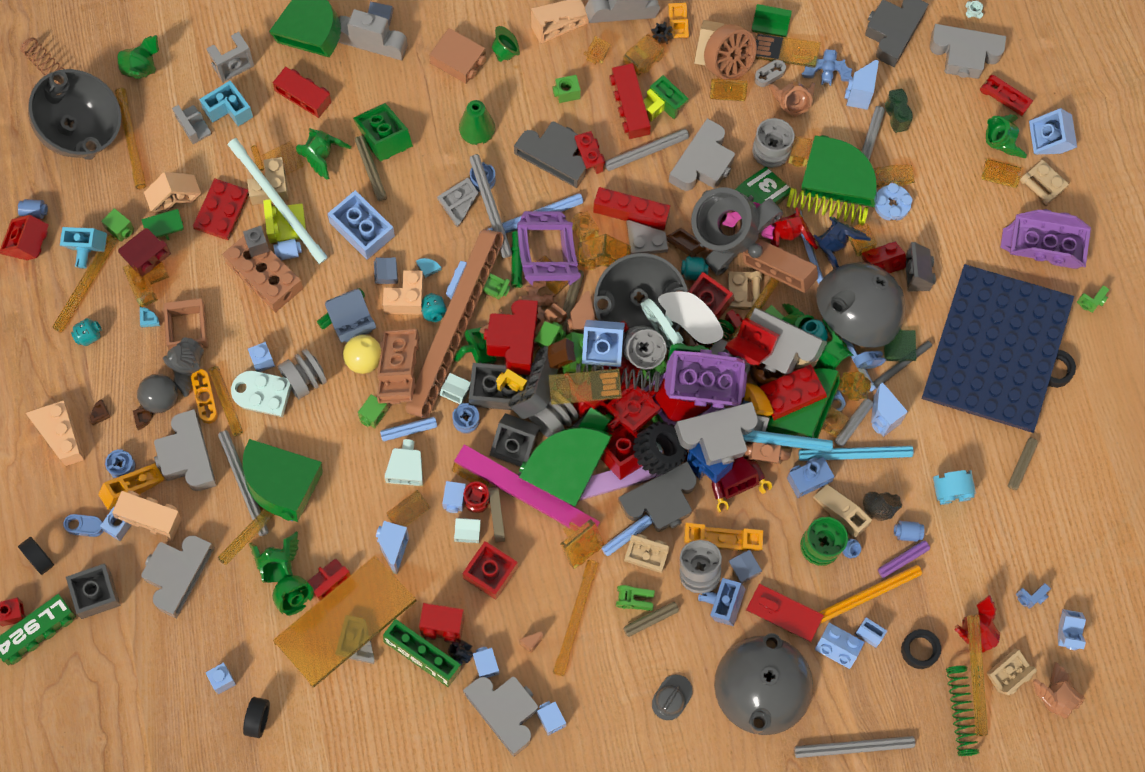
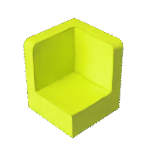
[643,89,665,122]

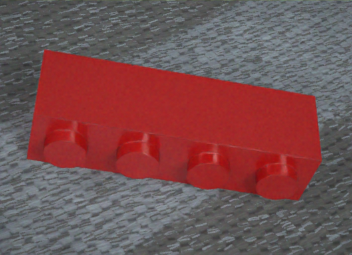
[609,63,651,139]
[593,187,671,231]

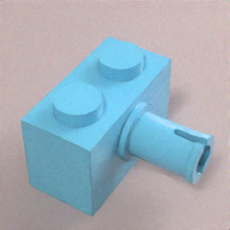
[60,227,107,269]

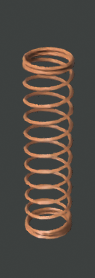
[20,37,64,84]

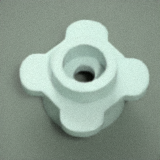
[965,1,983,19]

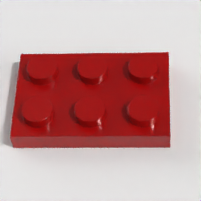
[193,178,249,240]
[759,364,827,420]

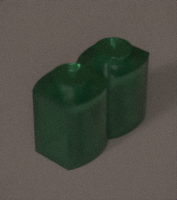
[885,89,913,133]

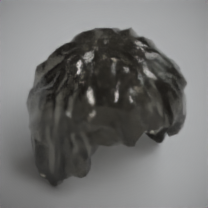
[863,492,902,521]

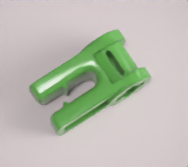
[616,585,655,611]

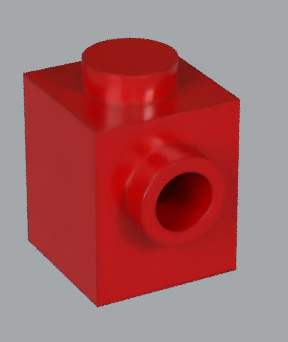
[0,597,25,627]

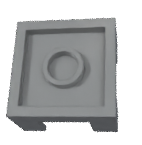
[207,32,254,83]

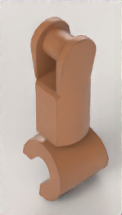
[534,303,567,351]

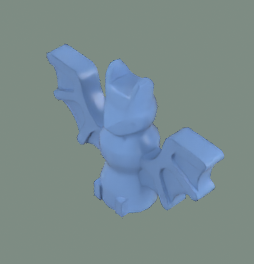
[802,49,853,86]

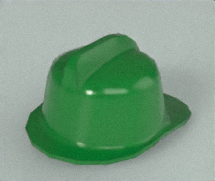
[492,26,520,62]

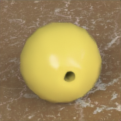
[343,335,381,374]

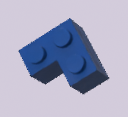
[687,443,733,483]

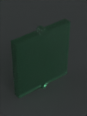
[884,329,916,363]

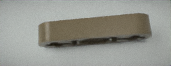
[488,487,505,543]

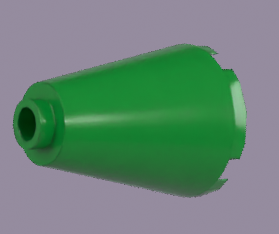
[459,100,495,145]

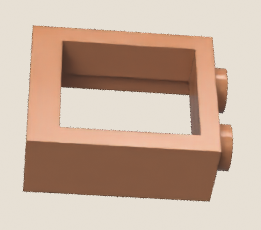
[164,298,208,350]

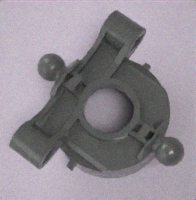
[691,187,783,276]

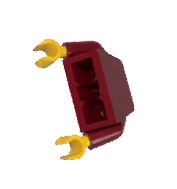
[711,457,772,513]

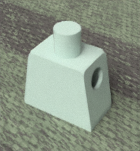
[385,439,423,486]

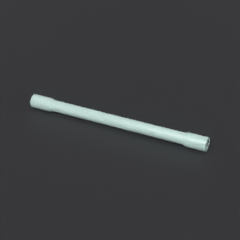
[227,138,328,264]

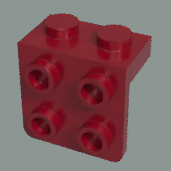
[118,228,171,278]

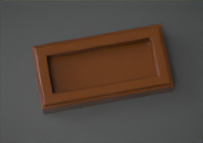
[666,228,705,257]

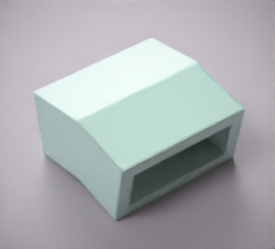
[440,373,471,404]
[454,518,481,543]

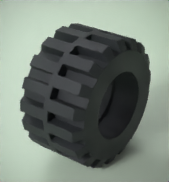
[633,421,687,475]

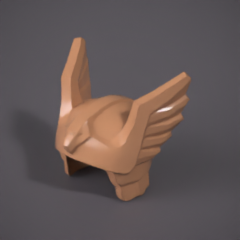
[769,82,815,117]
[1033,662,1085,719]

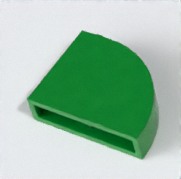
[269,0,341,58]
[801,135,877,208]
[765,368,841,439]
[519,427,613,506]
[243,439,323,522]

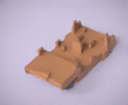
[377,329,420,404]

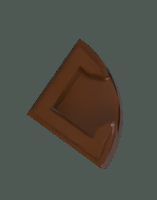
[90,399,111,425]
[133,408,153,430]

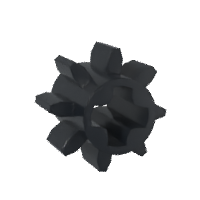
[651,22,673,45]
[448,639,473,665]

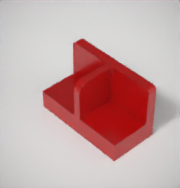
[307,559,351,602]

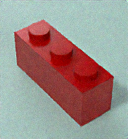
[272,66,331,118]

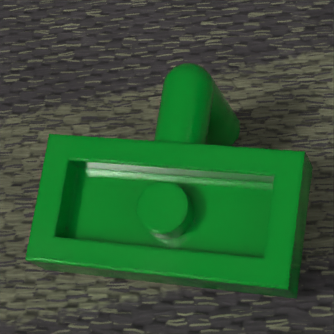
[454,327,497,364]

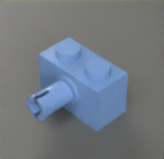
[787,457,834,498]
[698,578,746,626]

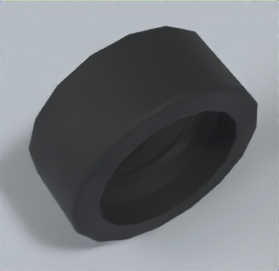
[1048,350,1076,388]
[18,537,54,575]
[901,629,941,669]
[243,697,270,738]

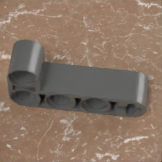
[508,346,558,419]

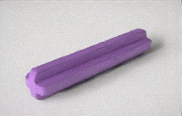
[878,541,930,578]

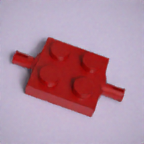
[606,383,661,435]

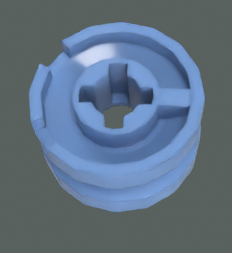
[470,162,496,192]
[452,403,479,433]
[105,449,136,478]

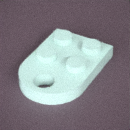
[641,298,684,351]
[231,371,292,417]

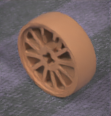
[704,24,757,80]

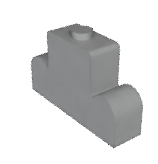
[585,0,660,23]
[338,9,408,61]
[930,24,1006,79]
[668,118,735,191]
[750,308,827,374]
[675,402,758,466]
[154,410,217,491]
[141,536,215,619]
[463,677,538,757]

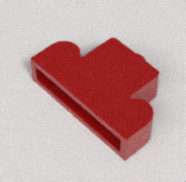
[484,300,538,375]

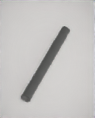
[873,341,932,390]

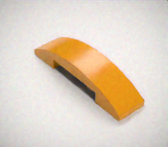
[684,523,763,551]

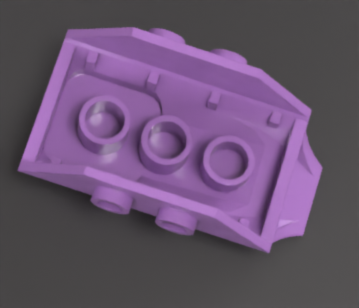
[1000,209,1091,269]
[664,349,747,409]

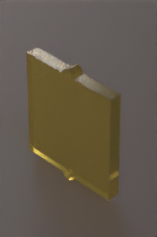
[262,141,304,175]

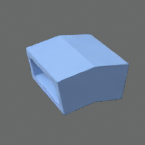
[855,617,887,648]

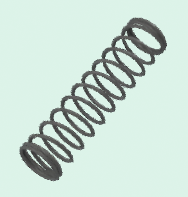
[575,363,660,392]

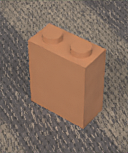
[429,28,487,84]

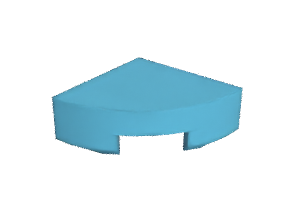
[416,258,441,278]
[140,307,160,327]

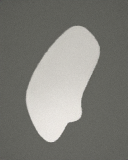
[658,292,723,344]

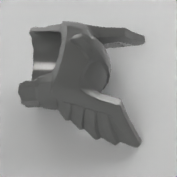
[163,337,204,397]

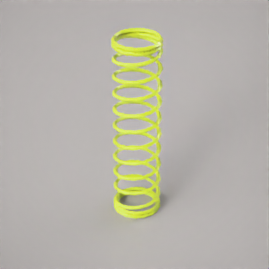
[786,188,869,226]

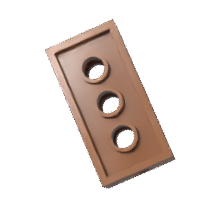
[222,236,303,313]

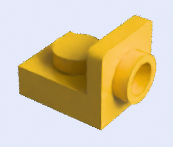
[496,369,527,392]

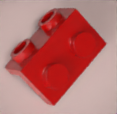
[574,131,606,174]
[862,241,906,273]

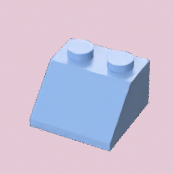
[844,60,879,110]
[1029,108,1077,155]
[582,320,625,367]
[871,383,908,437]
[376,521,409,574]

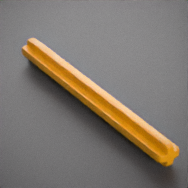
[819,565,922,624]

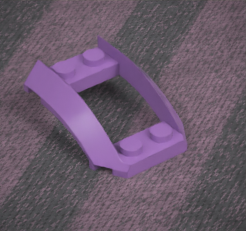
[517,211,581,286]

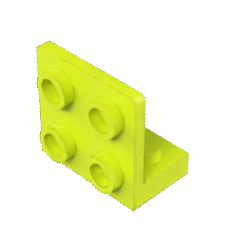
[263,199,306,243]

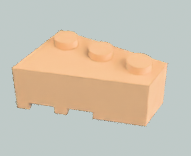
[531,0,589,44]
[26,401,84,466]
[112,490,182,542]

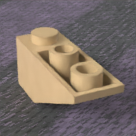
[813,484,872,539]

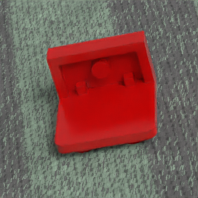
[725,318,780,365]

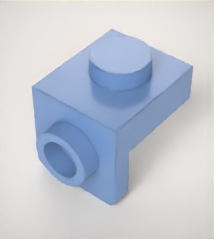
[1016,583,1051,609]

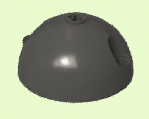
[28,69,121,160]
[593,253,688,347]
[816,262,906,348]
[714,633,813,735]

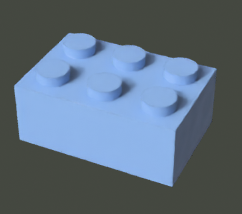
[328,190,395,260]

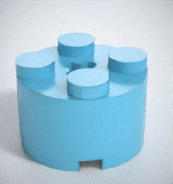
[933,470,976,505]

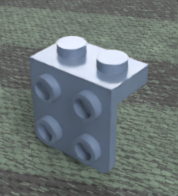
[325,289,376,343]

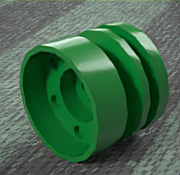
[800,517,848,566]

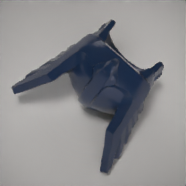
[813,216,871,269]

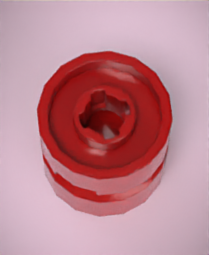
[463,481,490,513]

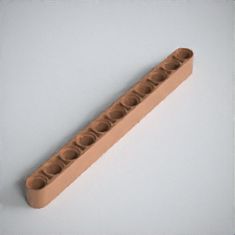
[406,229,504,418]

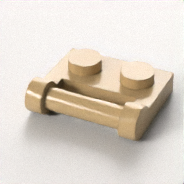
[1019,160,1069,206]
[728,271,762,310]

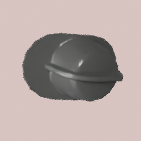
[652,675,692,720]

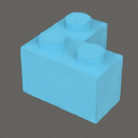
[199,80,253,126]

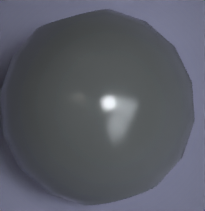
[137,374,178,413]

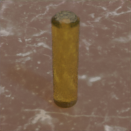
[251,145,264,171]

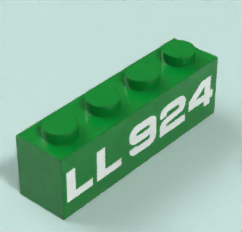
[0,594,76,666]
[383,619,461,687]

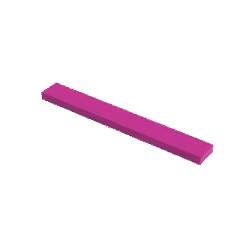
[454,444,600,540]

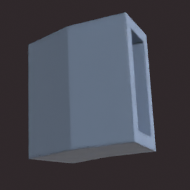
[368,1,394,26]
[374,257,398,284]
[729,550,762,584]

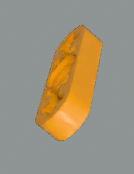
[191,369,218,424]

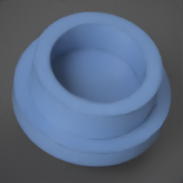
[843,539,861,558]

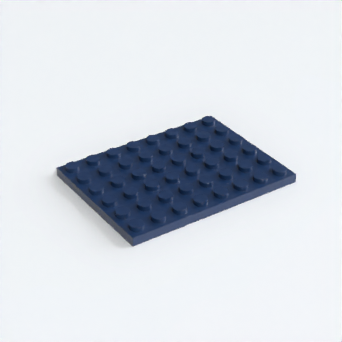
[921,264,1074,433]

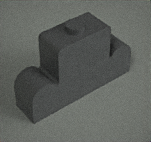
[865,0,929,68]
[514,121,586,188]
[618,462,697,532]

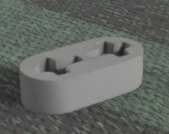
[754,60,786,87]

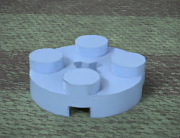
[875,183,912,221]

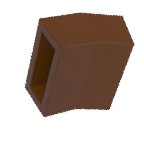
[548,338,576,369]

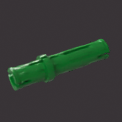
[510,231,523,288]

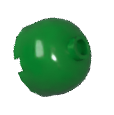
[272,575,314,616]

